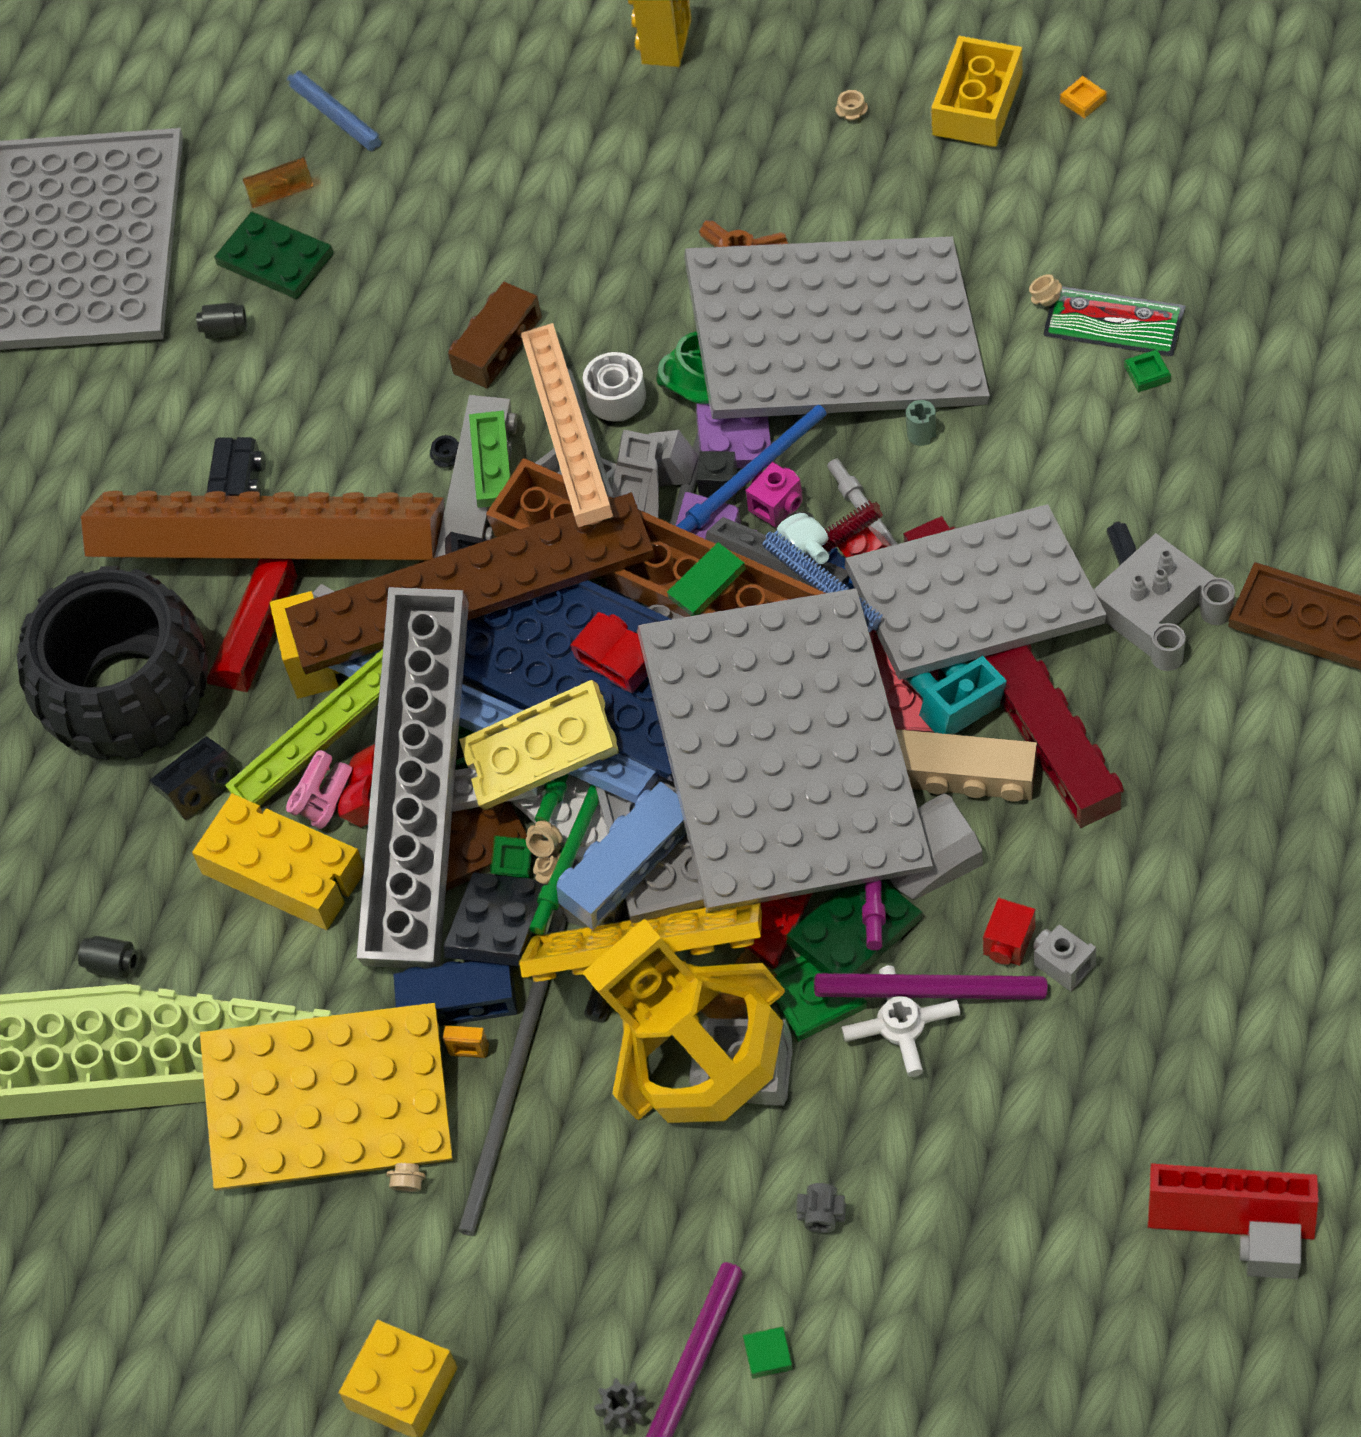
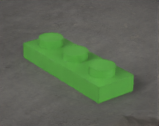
[469,410,510,508]

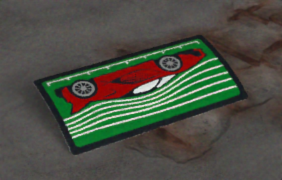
[1043,286,1185,356]

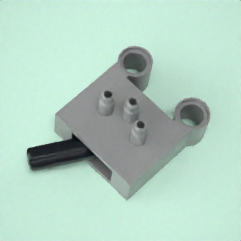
[1093,521,1235,671]

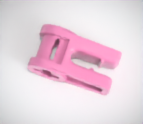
[286,750,352,829]

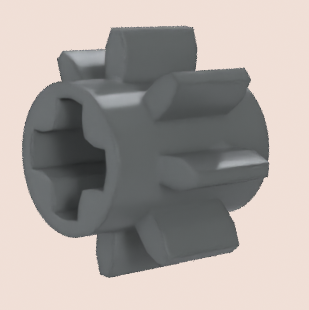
[796,1183,846,1233]
[594,1378,647,1435]

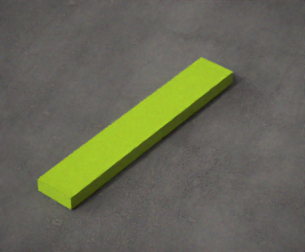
[225,649,383,806]

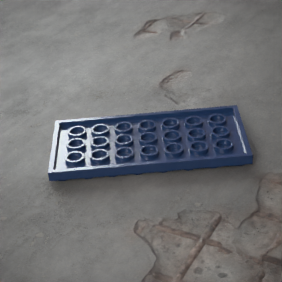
[463,580,674,782]

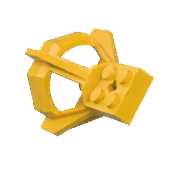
[582,918,785,1123]

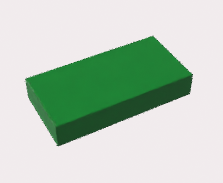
[667,542,746,616]

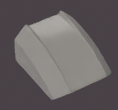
[889,793,983,899]
[689,1019,793,1106]

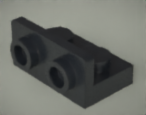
[149,736,240,820]

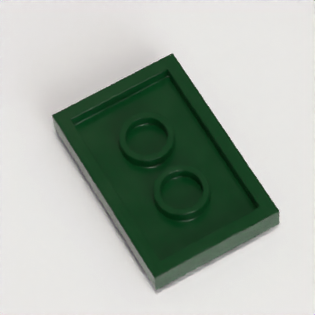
[214,211,334,300]
[786,880,922,974]

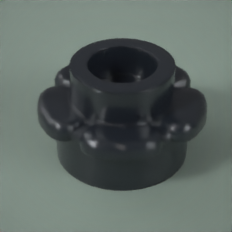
[429,435,459,468]

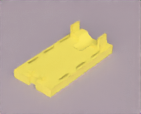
[459,680,619,810]

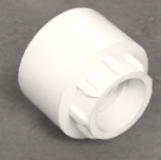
[583,352,646,422]

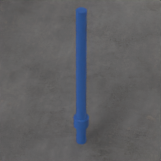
[676,405,827,532]

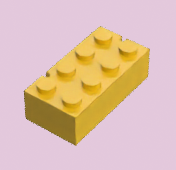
[192,793,364,930]

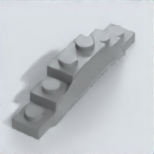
[595,429,658,603]

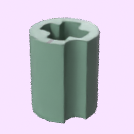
[906,400,936,446]

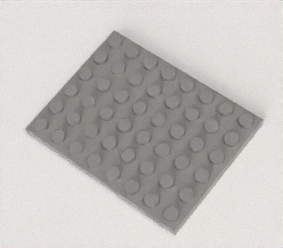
[0,128,183,350]
[684,236,990,419]
[637,588,933,913]

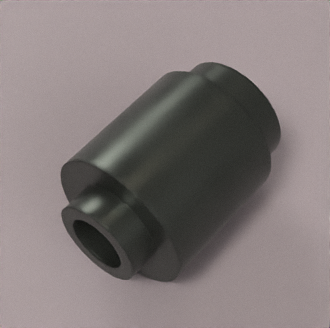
[196,302,247,339]
[78,935,138,979]

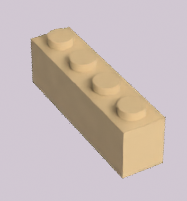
[896,729,1037,802]

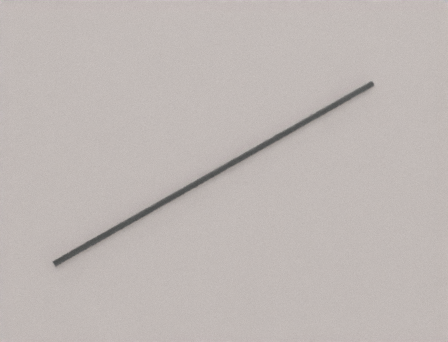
[458,431,700,1236]

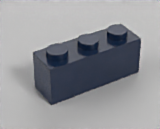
[393,961,518,1026]

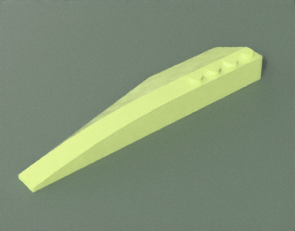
[0,984,440,1119]

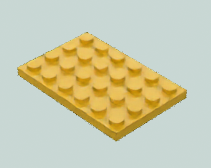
[519,903,762,982]
[200,1003,453,1191]

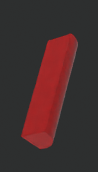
[207,558,297,692]
[1148,1163,1318,1240]

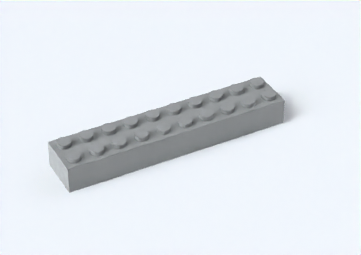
[357,587,469,969]

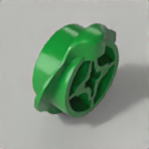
[656,331,709,404]

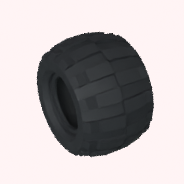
[17,566,208,760]

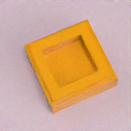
[1060,76,1107,119]
[443,1025,489,1058]

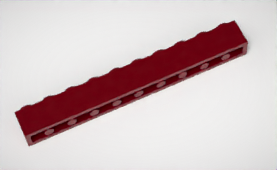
[903,516,1124,829]

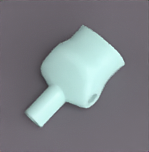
[777,513,829,564]

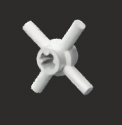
[841,966,960,1077]

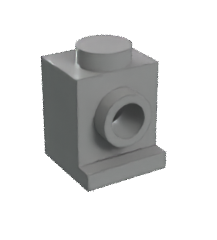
[1033,924,1096,992]

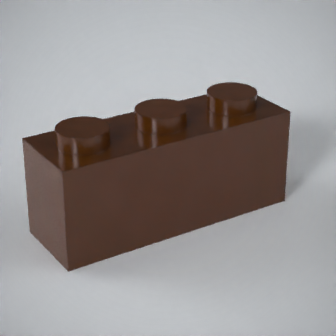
[448,281,542,389]

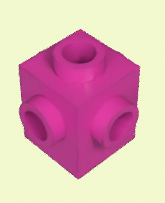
[746,462,803,528]

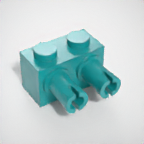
[904,656,1007,735]

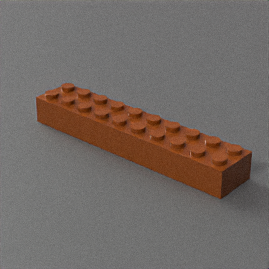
[486,458,825,617]
[81,491,445,560]

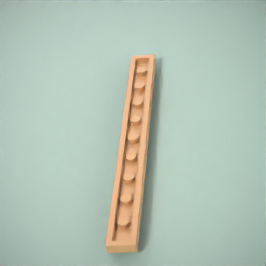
[521,323,613,527]

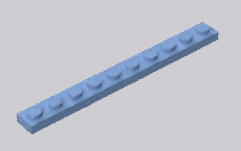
[328,649,658,803]

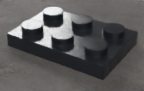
[444,872,547,967]

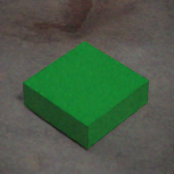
[1124,349,1171,393]
[490,835,532,878]
[743,1326,793,1379]

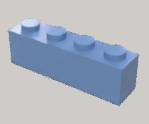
[556,781,687,930]

